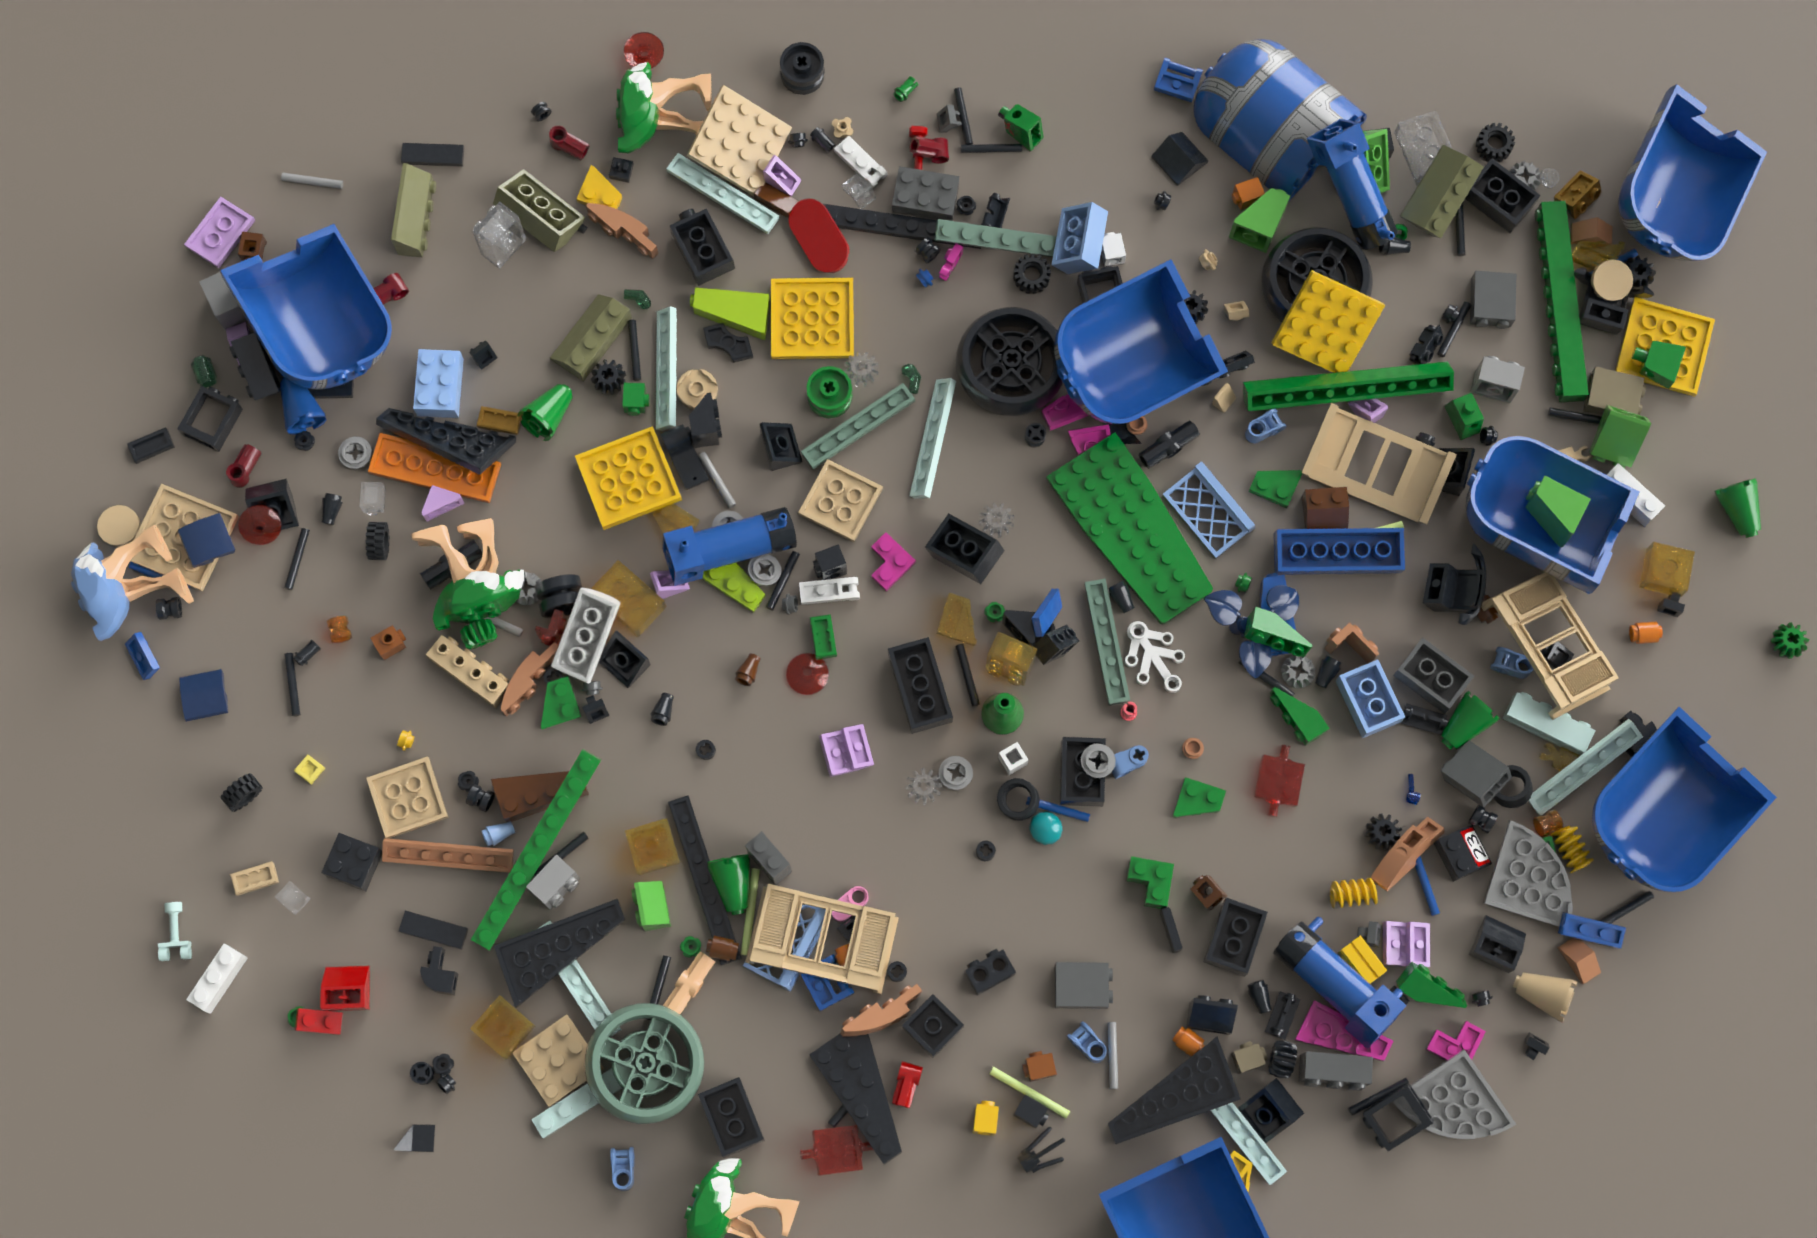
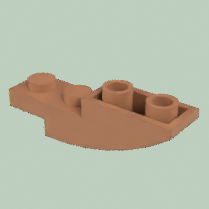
[586,203,658,259]
[501,642,558,717]
[1371,817,1444,892]
[840,984,922,1036]

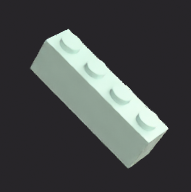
[1502,692,1596,757]

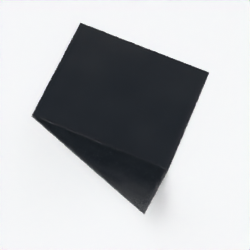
[1109,423,1142,444]
[393,1124,435,1152]

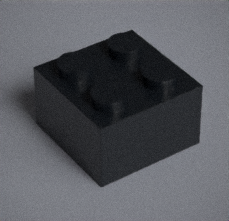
[321,833,382,892]
[902,994,964,1058]

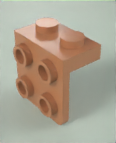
[1324,622,1379,663]

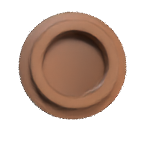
[1126,416,1147,435]
[1182,738,1204,759]

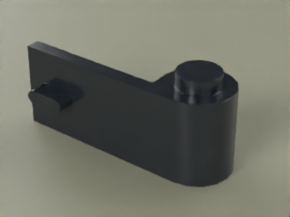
[660,424,709,490]

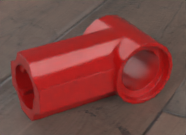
[892,1061,923,1109]

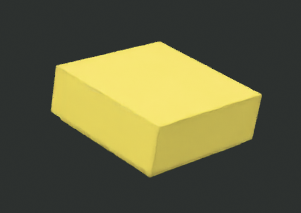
[294,754,325,785]

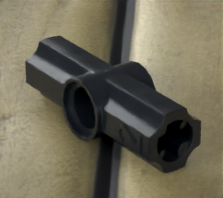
[1138,420,1200,469]
[420,540,483,590]

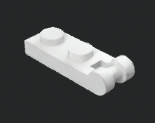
[834,136,888,188]
[799,577,860,605]

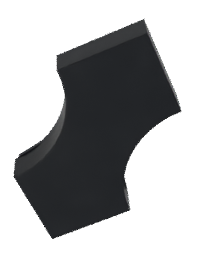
[703,323,753,363]

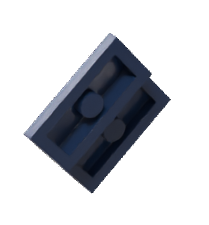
[178,513,235,568]
[179,669,228,722]

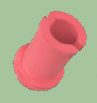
[1120,702,1137,721]

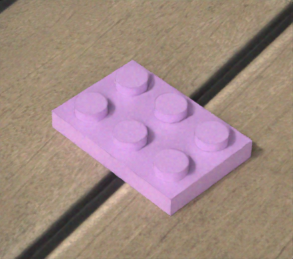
[184,197,255,268]

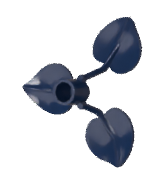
[1204,585,1299,679]

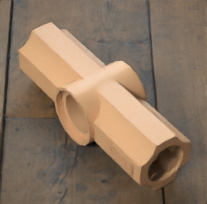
[663,951,716,1014]

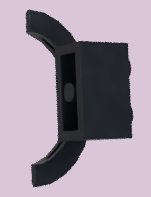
[1574,268,1654,335]
[1423,544,1487,625]

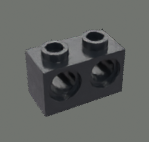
[813,544,847,580]
[1030,625,1080,665]
[965,949,1016,996]

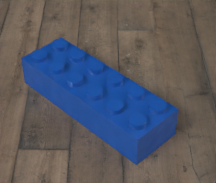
[1273,528,1405,575]

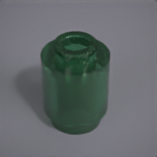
[191,355,217,388]

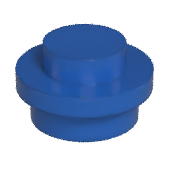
[916,269,934,288]

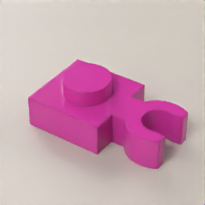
[939,244,963,281]

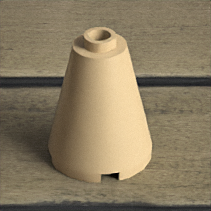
[1513,973,1578,1023]

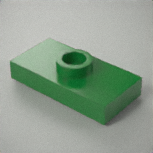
[810,614,837,660]

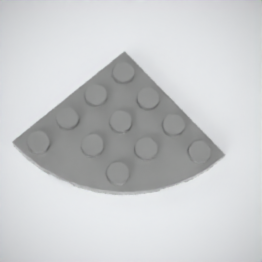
[1483,820,1573,926]
[1393,1049,1516,1139]

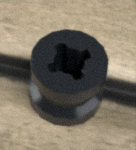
[915,237,941,263]
[1025,423,1046,447]
[410,1062,435,1085]

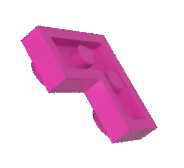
[871,532,916,591]
[1426,1021,1486,1061]

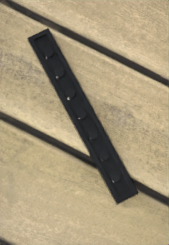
[668,795,742,966]

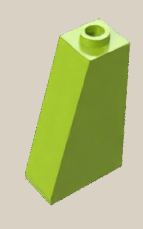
[690,287,770,340]

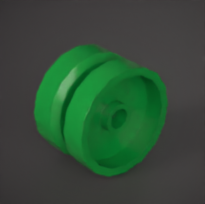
[806,366,853,419]

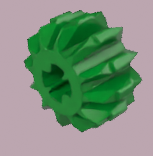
[460,619,498,649]
[1771,622,1810,659]

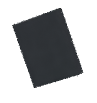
[1151,132,1208,186]
[759,422,803,471]
[1439,448,1475,496]
[1002,610,1035,654]
[599,631,651,688]

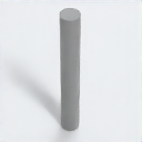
[281,173,343,189]
[698,452,736,508]
[481,617,524,637]
[1107,1022,1118,1089]

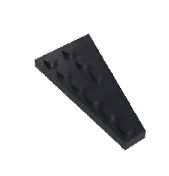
[376,408,516,475]
[494,899,626,1008]
[809,1033,902,1165]
[1108,1036,1241,1144]

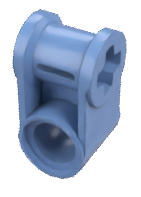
[1245,408,1287,443]
[1490,647,1533,679]
[1112,745,1149,779]
[1067,1021,1107,1063]
[610,1147,635,1191]

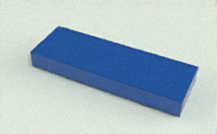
[1032,588,1062,637]
[1558,912,1626,949]

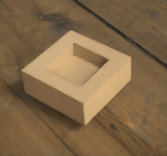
[1224,301,1249,321]

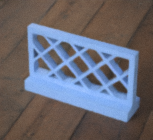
[1163,461,1255,558]
[743,904,826,992]

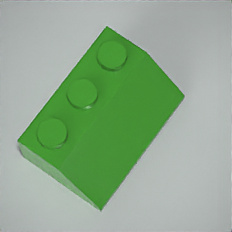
[1363,129,1390,193]

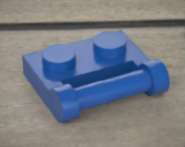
[1154,57,1203,102]
[800,954,855,1011]

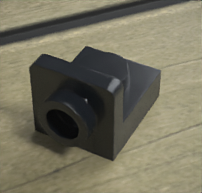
[1540,640,1574,669]

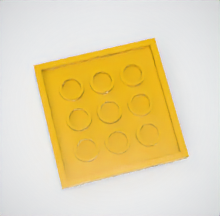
[1271,270,1385,373]
[771,278,854,359]
[1615,297,1715,397]
[575,426,682,530]

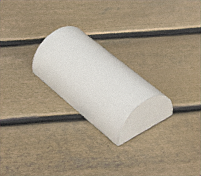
[551,588,620,683]

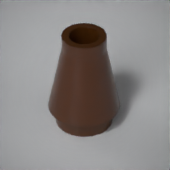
[735,653,761,686]

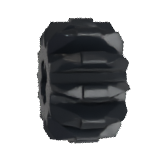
[1625,255,1656,287]
[1184,290,1208,324]
[591,359,626,395]
[1365,813,1402,851]
[1268,1041,1297,1078]

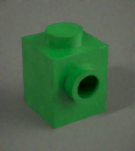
[623,383,650,416]

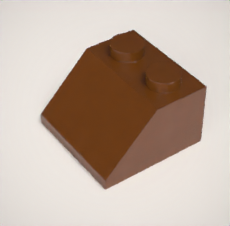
[1302,487,1349,529]

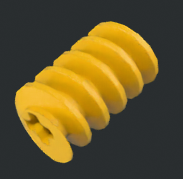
[1550,826,1594,874]
[1330,878,1378,908]

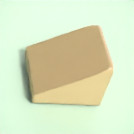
[1212,383,1236,413]

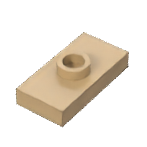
[230,861,279,896]

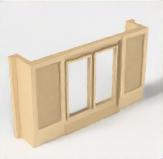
[1302,403,1457,525]
[1481,572,1619,720]
[745,884,899,994]

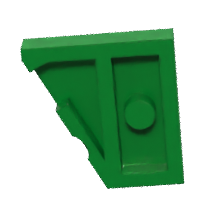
[541,676,581,729]

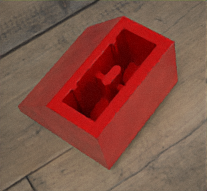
[320,966,370,1011]

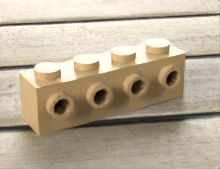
[426,635,509,709]

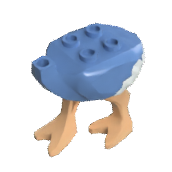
[71,525,194,641]

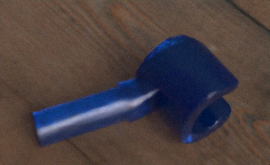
[1406,774,1421,805]

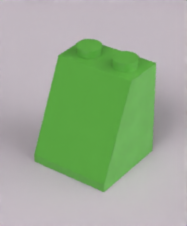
[1229,188,1290,253]
[1589,404,1652,469]
[1525,476,1591,548]

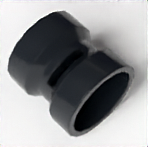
[156,597,182,620]
[466,784,495,812]
[1468,805,1498,834]

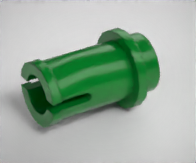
[893,76,918,102]

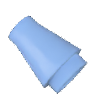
[481,821,515,847]

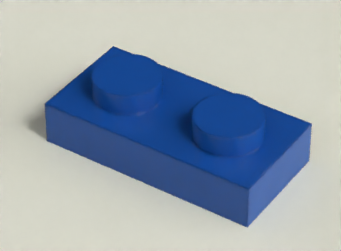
[125,632,160,680]

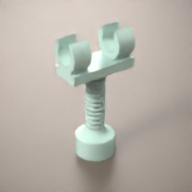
[158,902,192,961]

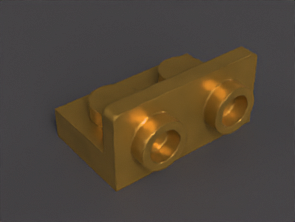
[1554,170,1601,219]

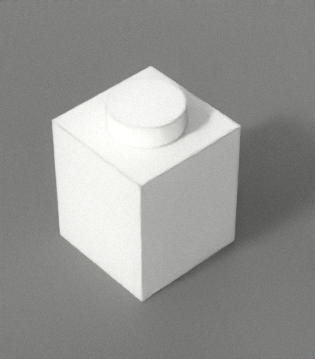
[1101,232,1126,267]
[998,742,1028,775]

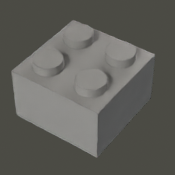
[199,272,248,331]
[1470,356,1525,403]
[526,855,580,910]

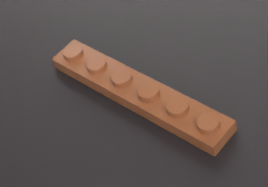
[382,838,514,873]

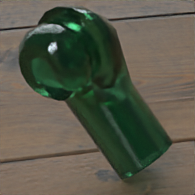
[624,289,651,310]
[901,363,921,394]

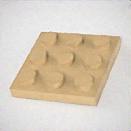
[798,459,883,542]
[366,756,449,839]
[512,1014,604,1107]

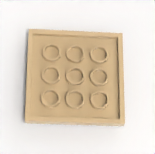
[686,85,792,197]
[130,484,239,592]

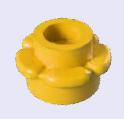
[397,730,415,751]

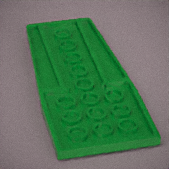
[1046,432,1213,624]

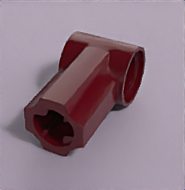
[549,125,590,161]
[909,136,949,164]
[373,273,409,305]
[226,444,262,488]

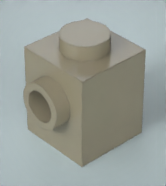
[1231,1041,1267,1074]

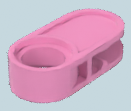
[831,886,869,922]

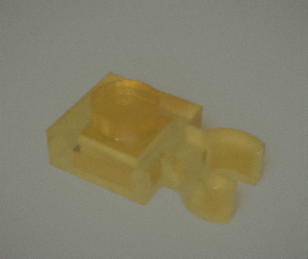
[1539,743,1580,771]

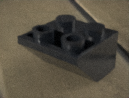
[689,393,722,448]
[1469,915,1526,973]
[1186,995,1238,1035]

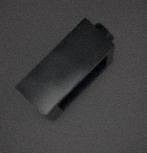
[1077,266,1123,303]
[177,386,243,452]
[1362,1083,1434,1151]

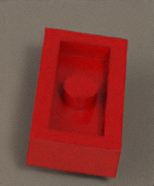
[295,1008,343,1035]

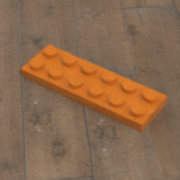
[368,433,501,503]

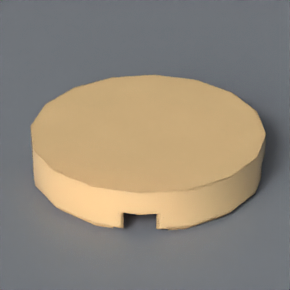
[1591,260,1633,301]
[676,369,718,410]
[97,505,141,547]

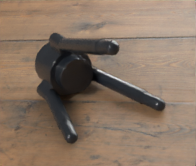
[1018,1127,1065,1173]

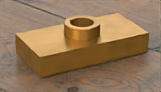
[476,406,522,435]

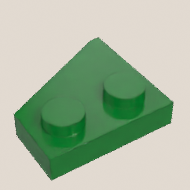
[1248,470,1302,508]
[1173,777,1226,818]

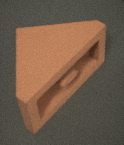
[1571,217,1613,247]
[1558,937,1601,985]

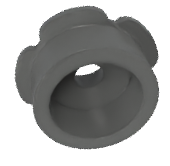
[782,594,798,614]
[582,681,603,695]

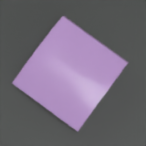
[819,724,874,777]
[1383,921,1430,967]

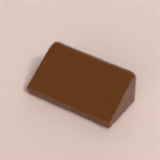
[754,182,799,219]

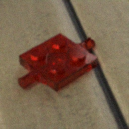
[1254,745,1305,817]
[800,1125,874,1176]

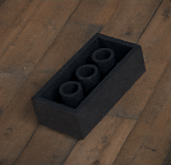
[888,637,953,734]

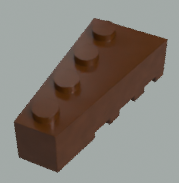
[491,771,589,822]

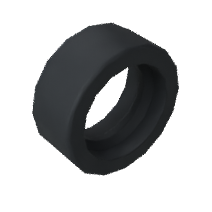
[1493,765,1533,808]
[997,778,1040,821]

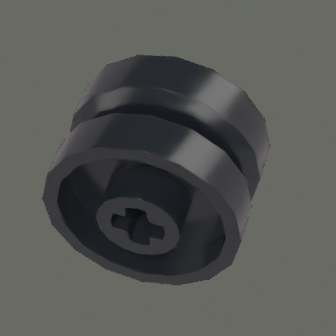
[780,42,825,95]
[535,574,582,618]

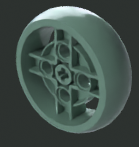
[585,1003,704,1124]

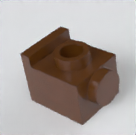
[238,232,267,261]
[1191,875,1228,910]

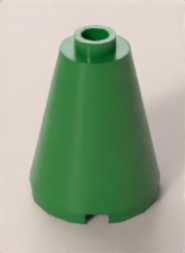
[517,384,573,441]
[1715,478,1761,538]
[1441,690,1500,750]
[981,692,1024,735]
[707,854,750,915]

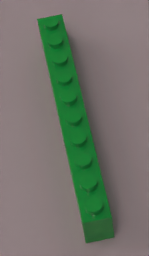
[1534,201,1589,402]
[1243,362,1454,411]
[471,749,601,951]

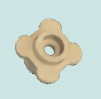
[832,117,853,138]
[1199,249,1218,270]

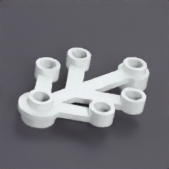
[1125,621,1185,693]

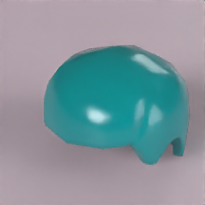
[1029,811,1063,845]

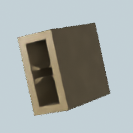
[1583,366,1646,416]

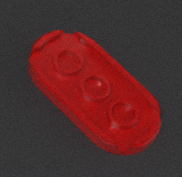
[789,198,850,273]

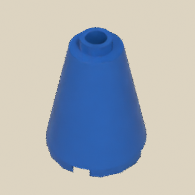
[280,377,327,435]

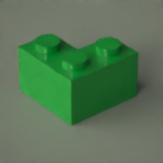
[1126,856,1174,909]

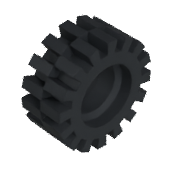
[1476,123,1515,162]
[1013,254,1051,294]
[365,522,390,560]
[220,773,263,812]

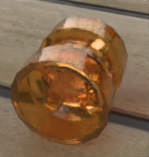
[327,616,352,643]
[1533,810,1563,837]

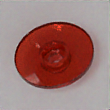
[624,32,664,69]
[238,505,281,545]
[786,653,829,695]

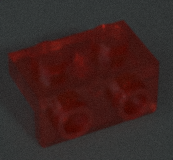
[535,609,568,646]

